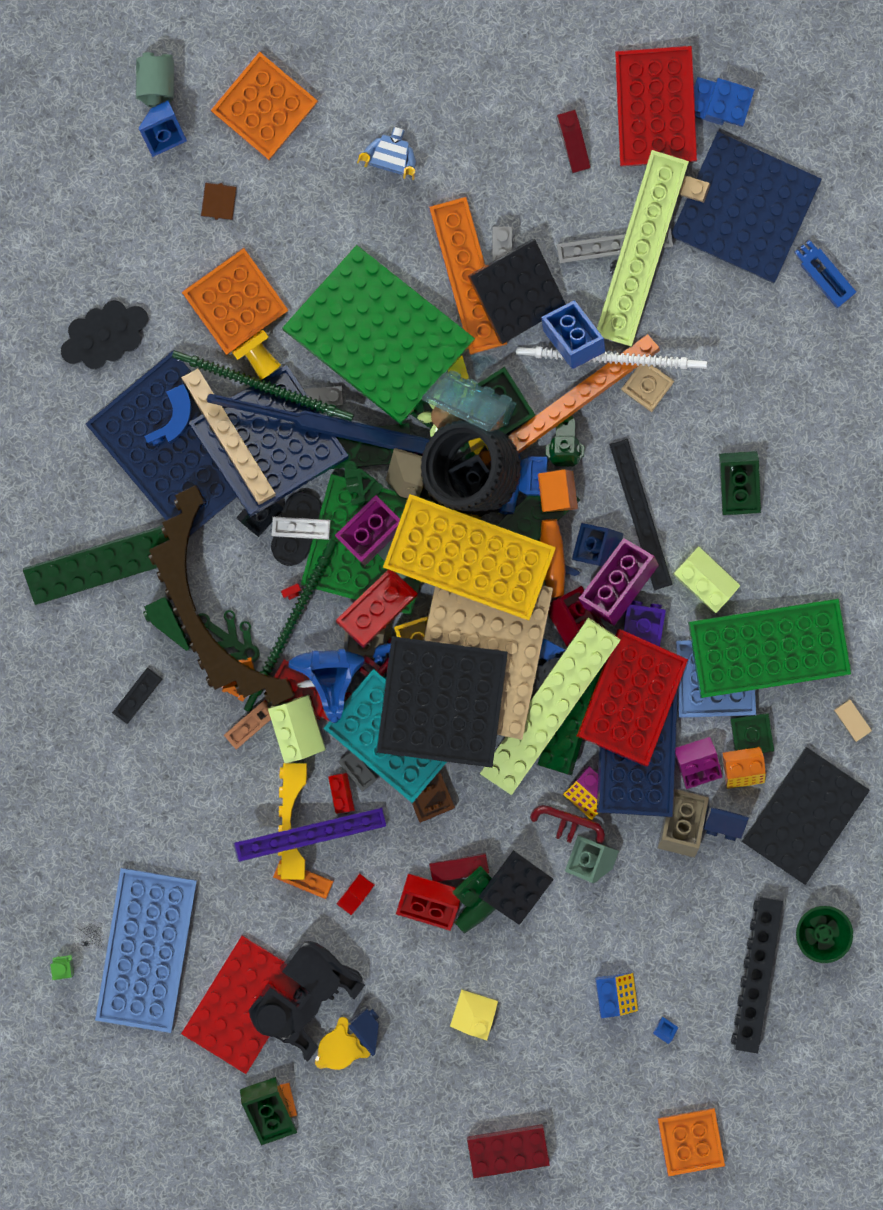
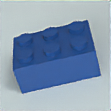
[541,300,605,369]

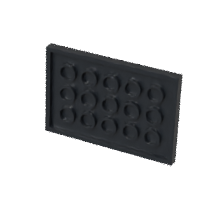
[741,747,870,885]

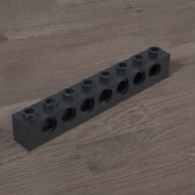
[731,896,783,1054]

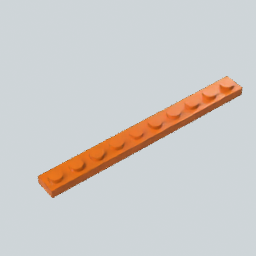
[508,334,660,453]

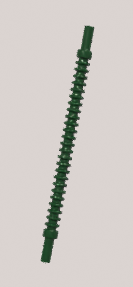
[172,350,354,422]
[243,539,337,712]

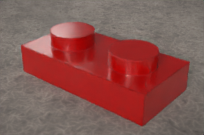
[328,773,355,814]

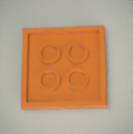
[657,1108,725,1176]

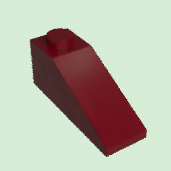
[556,110,591,174]
[429,853,489,882]

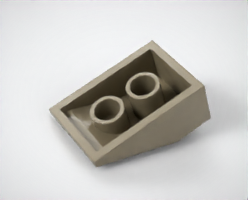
[657,789,709,858]

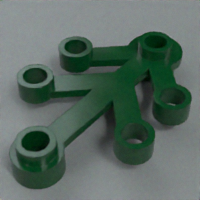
[199,610,260,662]

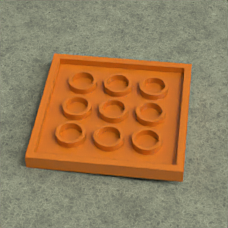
[210,52,318,160]
[182,248,289,355]

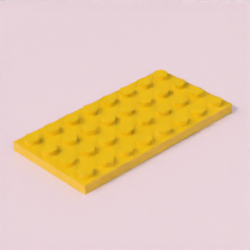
[383,494,556,620]

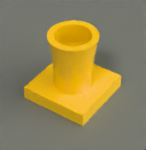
[232,329,281,380]

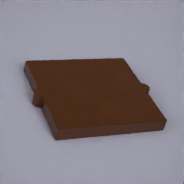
[201,183,237,220]

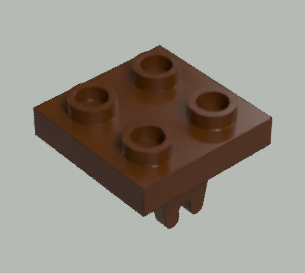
[412,772,455,823]

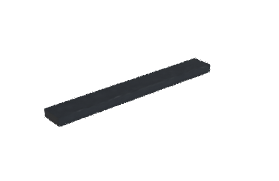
[609,439,673,591]

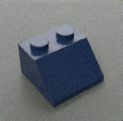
[703,806,749,841]

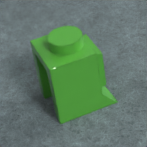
[50,955,74,980]

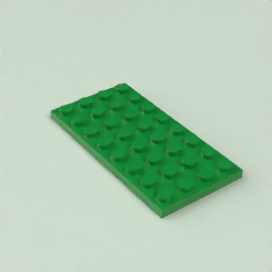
[688,599,851,698]

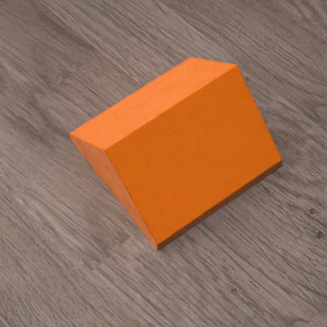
[538,469,578,512]

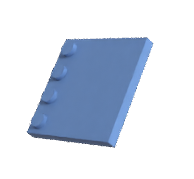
[676,640,756,718]

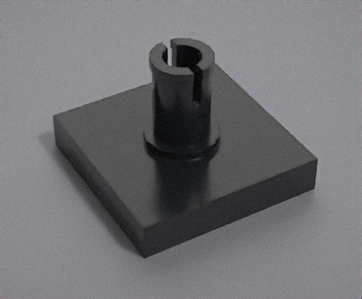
[236,502,283,537]

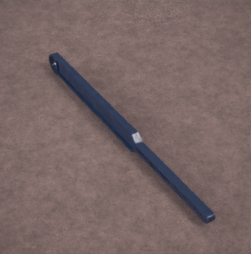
[206,394,429,456]

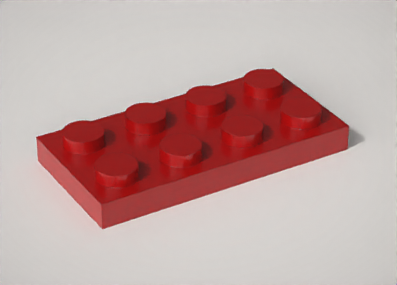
[336,569,418,648]

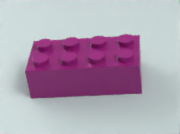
[579,538,659,626]

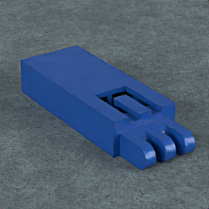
[794,240,856,308]

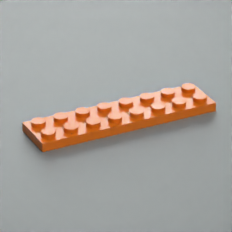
[429,197,507,355]

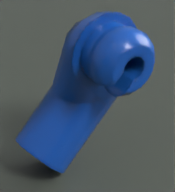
[373,643,391,664]

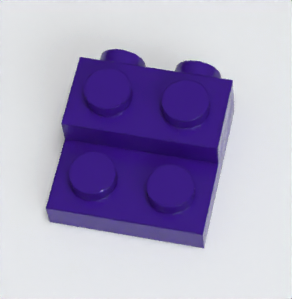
[623,600,666,647]

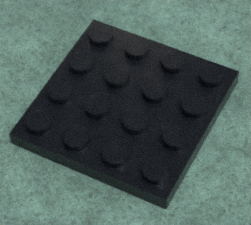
[468,239,566,344]

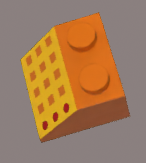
[722,747,766,789]

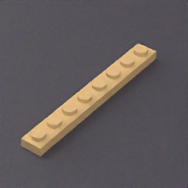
[181,369,275,505]

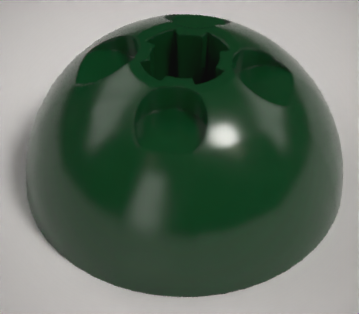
[796,906,853,963]

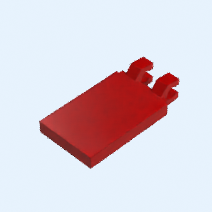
[274,659,346,721]

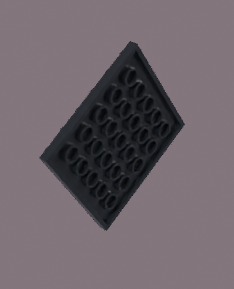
[376,636,508,768]

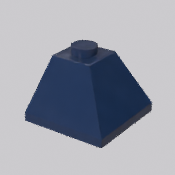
[572,523,624,567]
[348,1007,380,1056]

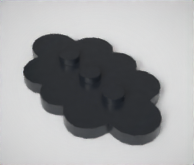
[61,300,149,370]

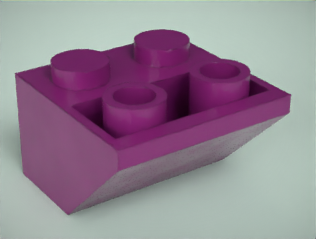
[675,737,723,789]

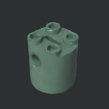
[136,52,174,108]

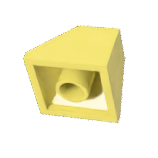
[450,989,498,1040]

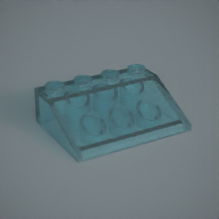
[421,371,517,432]

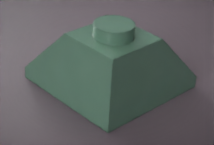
[565,836,619,883]

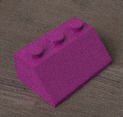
[335,495,400,566]

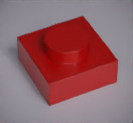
[281,583,302,600]

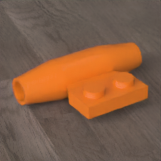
[540,519,566,597]

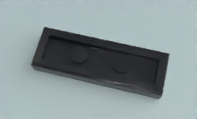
[112,667,163,724]

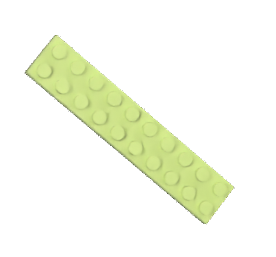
[597,150,689,347]
[480,618,620,795]

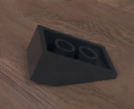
[448,445,511,517]

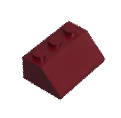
[548,586,606,647]

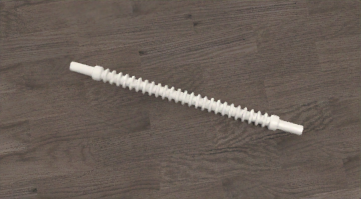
[516,346,707,369]

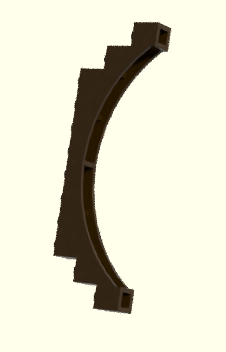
[148,485,295,706]

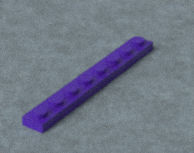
[233,808,386,862]

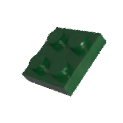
[730,713,774,753]

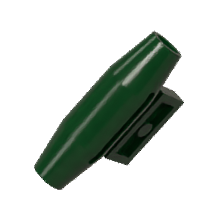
[452,866,496,934]

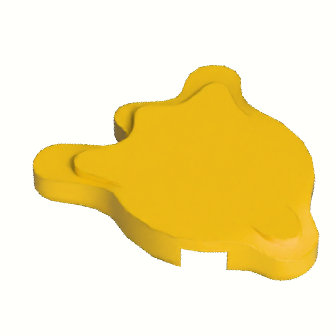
[315,1017,370,1070]

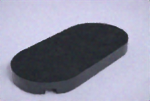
[271,491,321,566]

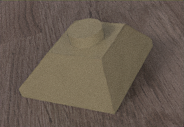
[386,448,424,498]

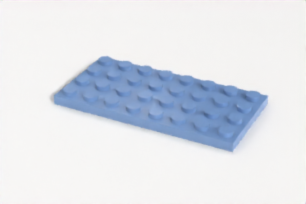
[95,868,197,1033]

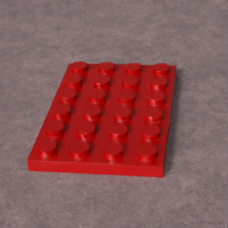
[615,46,697,167]
[577,629,688,766]
[181,935,301,1074]

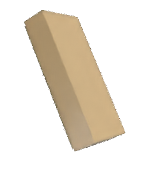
[834,699,872,742]

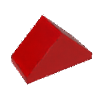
[336,873,375,915]

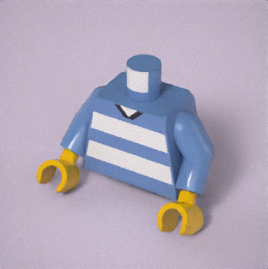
[357,127,416,180]

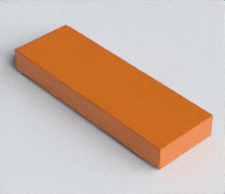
[273,859,333,899]

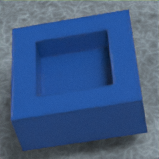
[653,1017,679,1044]

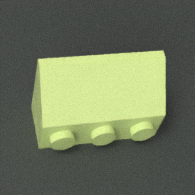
[673,546,740,613]
[268,695,326,763]

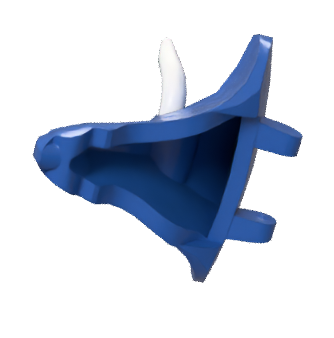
[289,649,365,723]

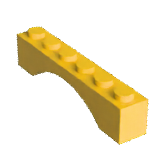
[278,763,307,880]

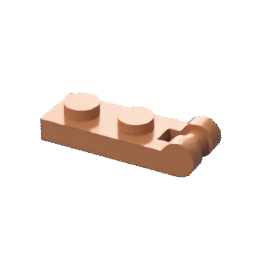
[224,700,271,750]

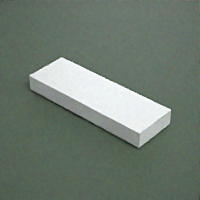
[272,517,331,540]

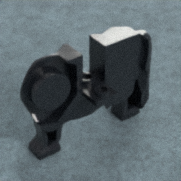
[249,941,365,1062]

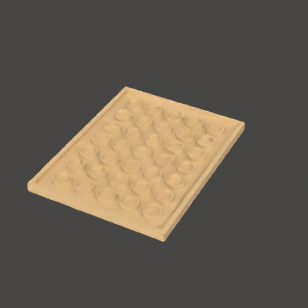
[424,586,553,740]

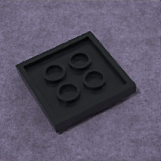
[479,850,554,925]

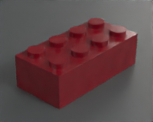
[467,1124,550,1179]

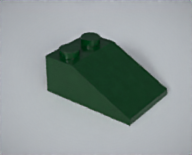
[719,451,761,515]
[143,597,192,651]
[240,1077,297,1146]

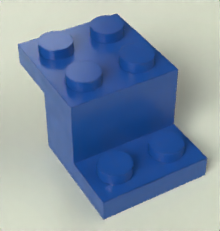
[694,77,755,127]

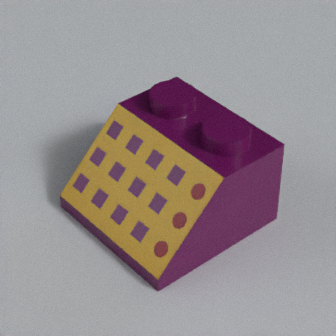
[563,766,598,820]

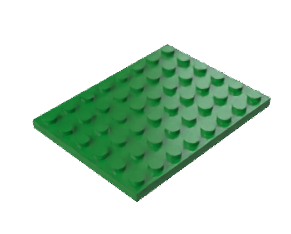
[282,245,475,424]

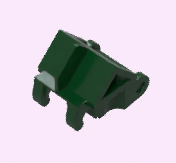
[344,461,383,506]

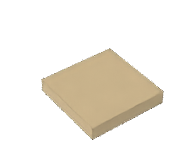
[621,364,675,412]

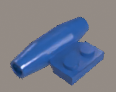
[498,453,548,515]

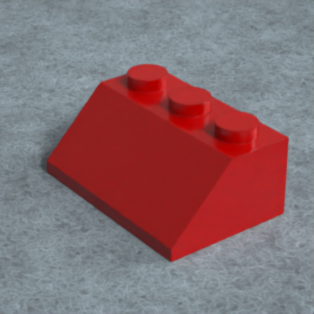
[396,874,460,931]

